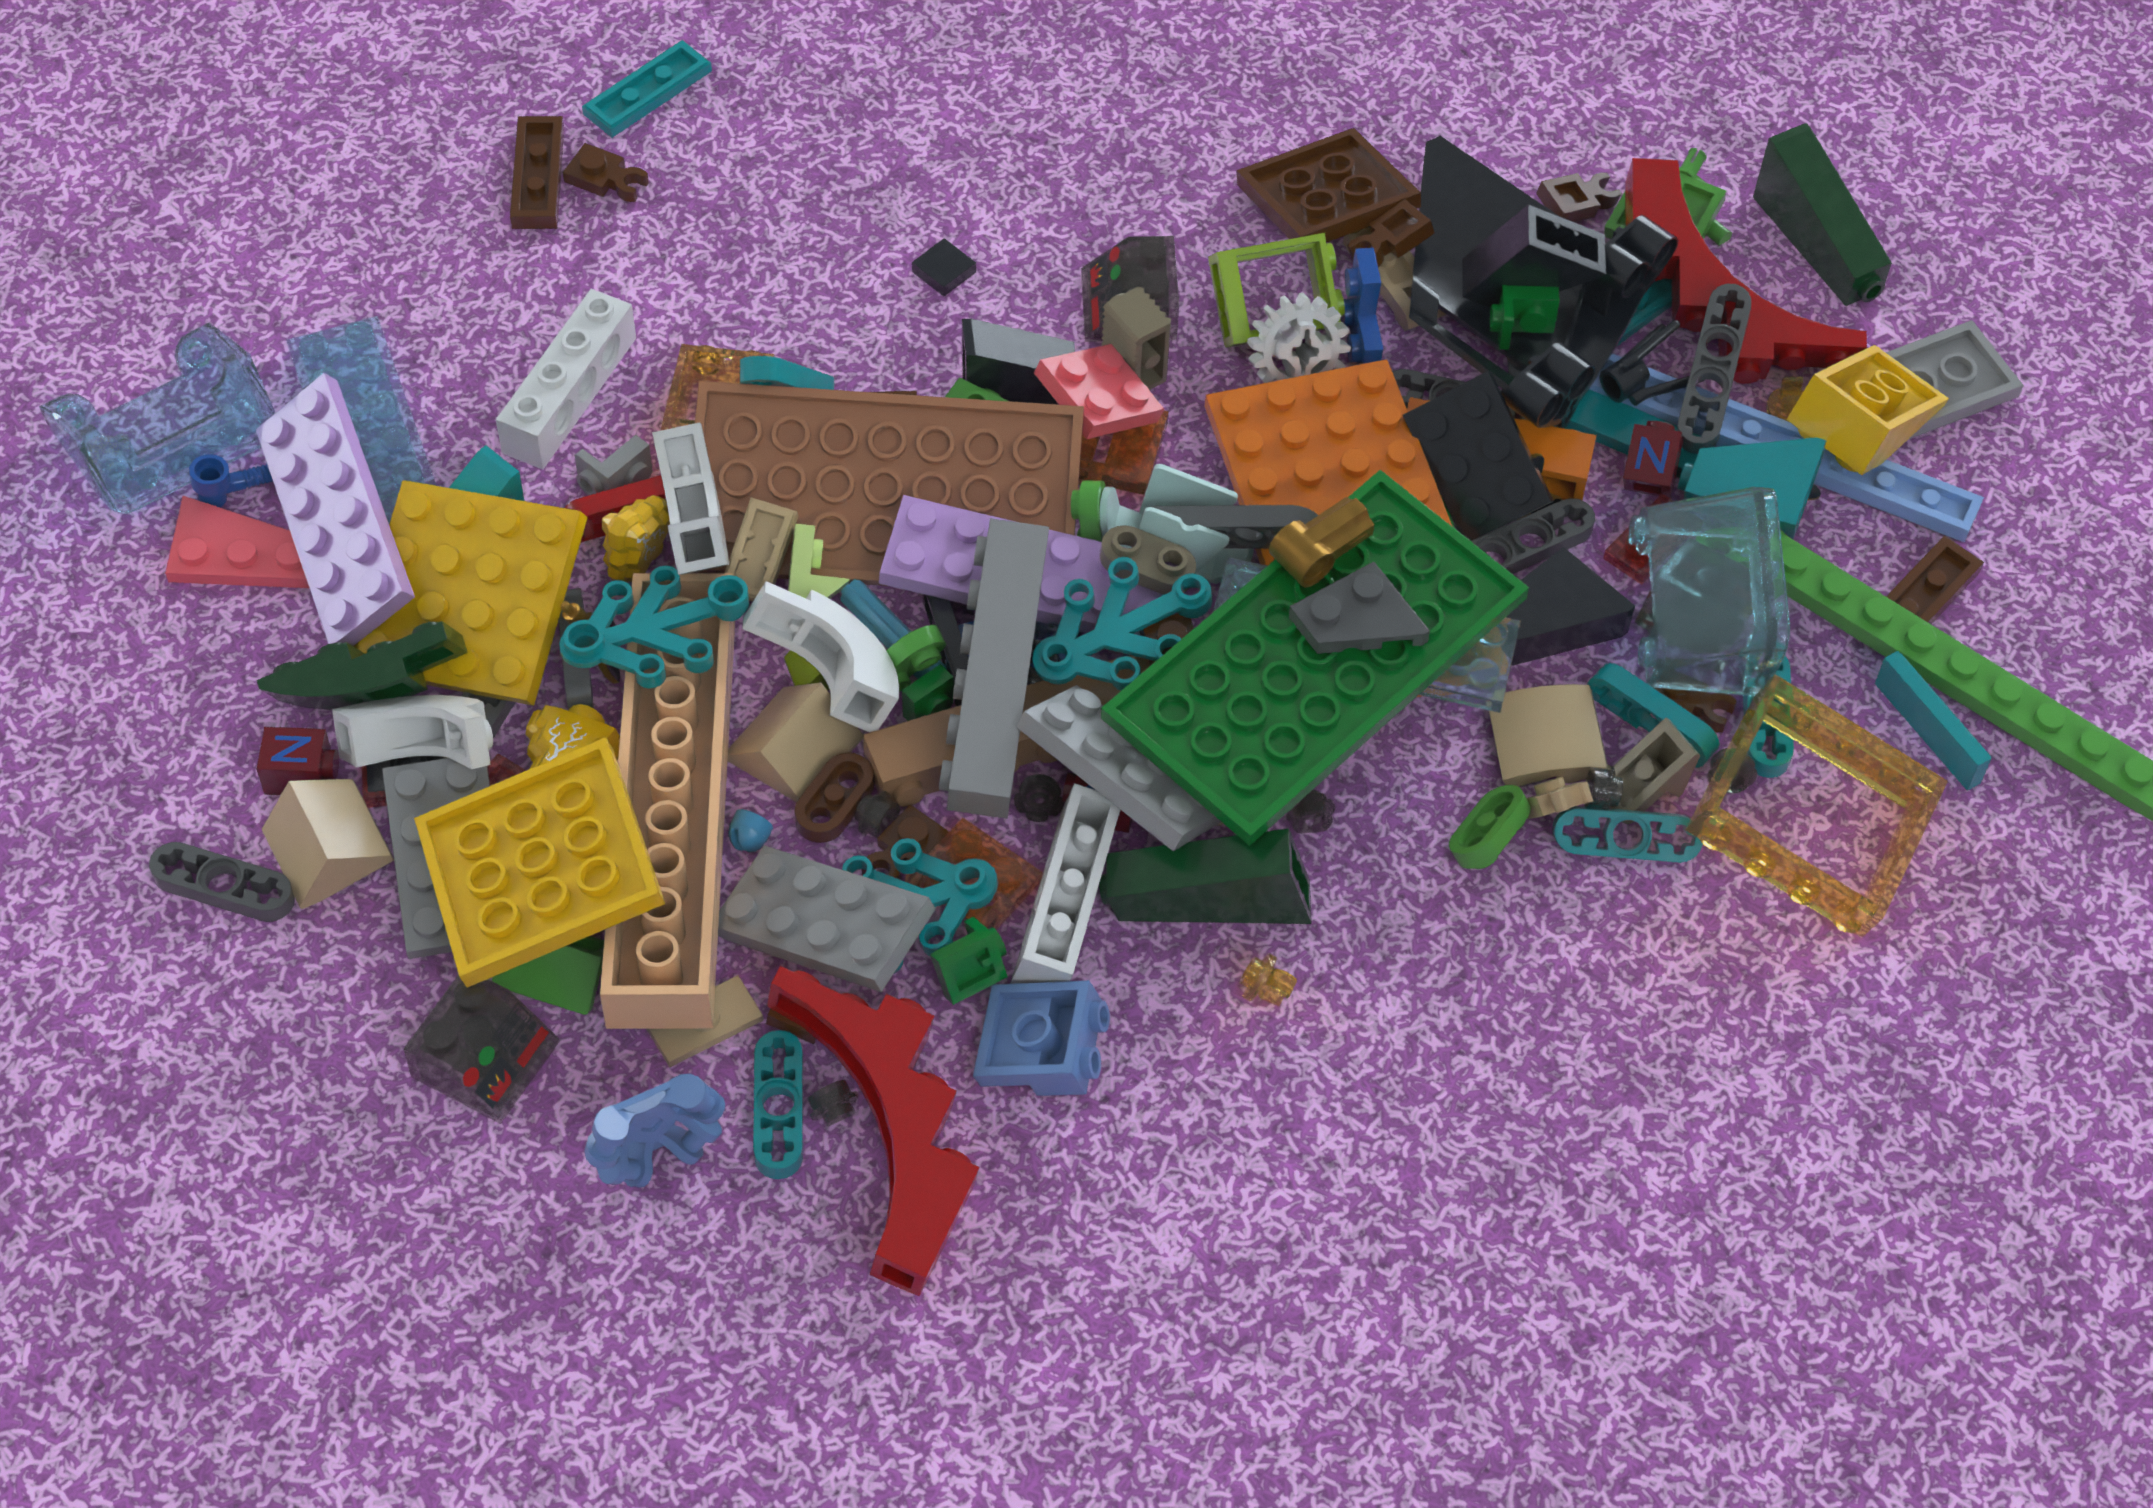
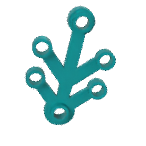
[1033,557,1212,691]
[559,566,749,689]
[842,838,998,974]

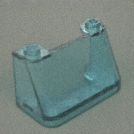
[39,322,275,514]
[1629,487,1790,697]

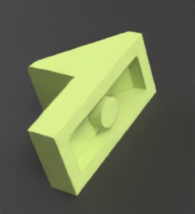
[787,524,850,599]

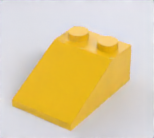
[1786,345,1949,475]

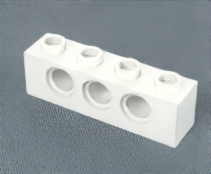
[496,289,636,470]
[1010,783,1120,984]

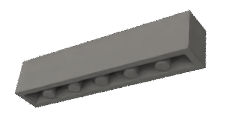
[939,518,1049,819]

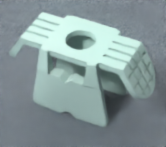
[1100,464,1254,584]

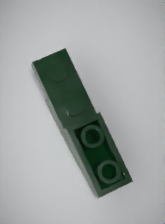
[257,621,468,710]

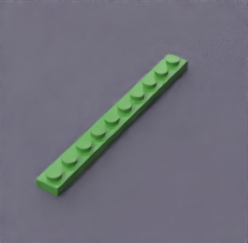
[1756,535,2153,821]

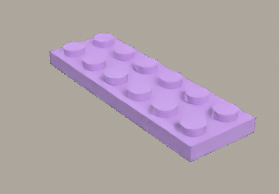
[256,373,415,646]
[879,495,1177,635]

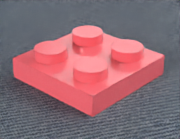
[1034,344,1164,439]

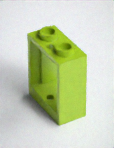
[1208,233,1345,348]

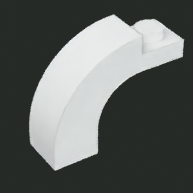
[652,422,729,575]
[742,581,899,733]
[332,695,493,769]

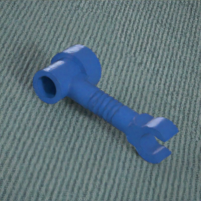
[189,454,273,507]

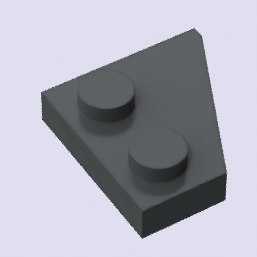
[1289,562,1430,654]

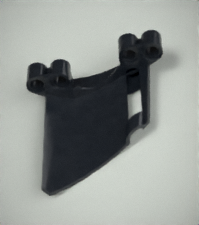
[1409,136,1678,429]

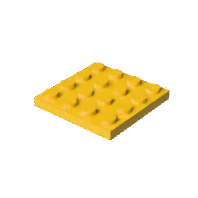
[354,480,588,706]
[414,737,665,988]

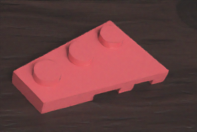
[165,496,309,588]

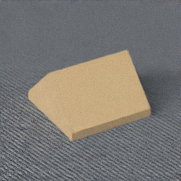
[728,683,863,802]
[262,779,394,909]

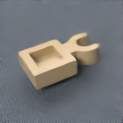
[1527,777,1593,819]

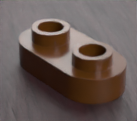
[795,753,874,843]

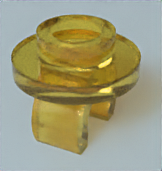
[1766,377,1803,422]
[1239,953,1297,1006]

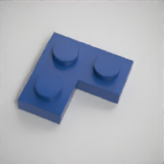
[1340,248,1384,365]

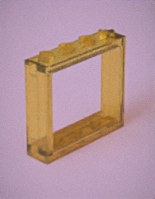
[1685,674,1948,937]

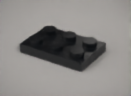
[1403,371,1554,541]

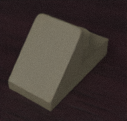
[1592,718,1700,825]

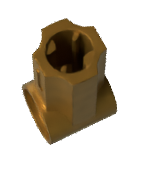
[1269,497,1374,588]

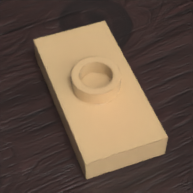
[725,497,799,602]
[646,975,763,1068]

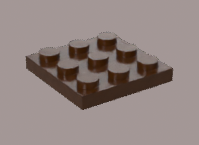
[1236,128,1421,243]

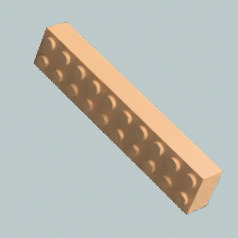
[600,573,735,1029]

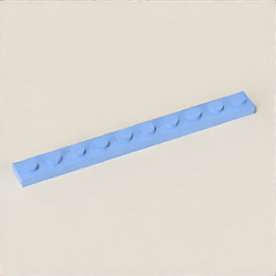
[1590,354,1984,542]

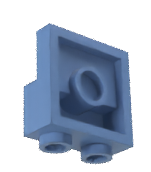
[973,980,1110,1096]

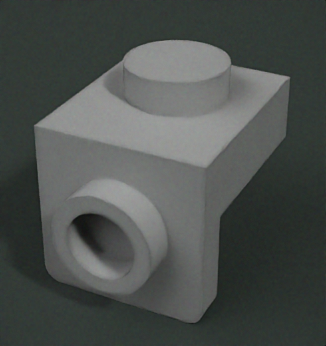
[575,435,653,495]

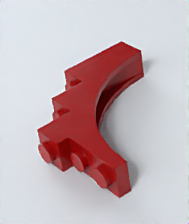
[1625,158,1867,384]
[767,966,980,1296]

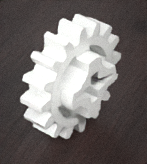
[1247,293,1351,383]

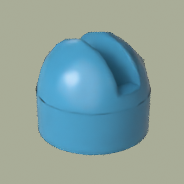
[728,809,773,852]

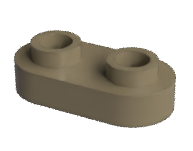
[1100,525,1196,595]

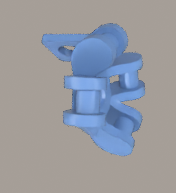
[584,1074,725,1188]

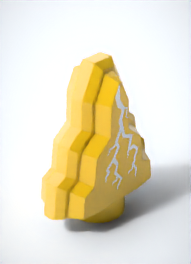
[602,495,670,583]
[525,704,620,769]

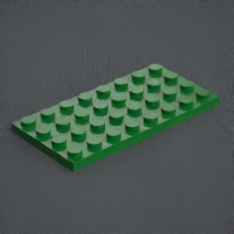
[1101,470,1529,846]

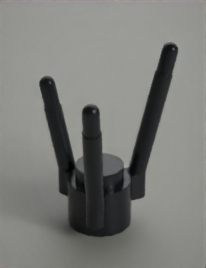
[1599,320,1705,406]

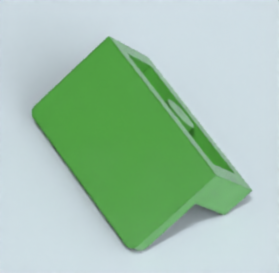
[492,936,604,1015]

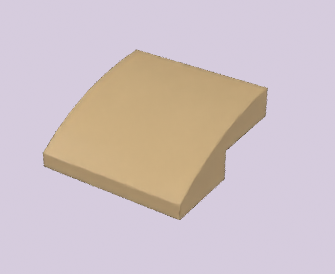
[1486,684,1609,786]

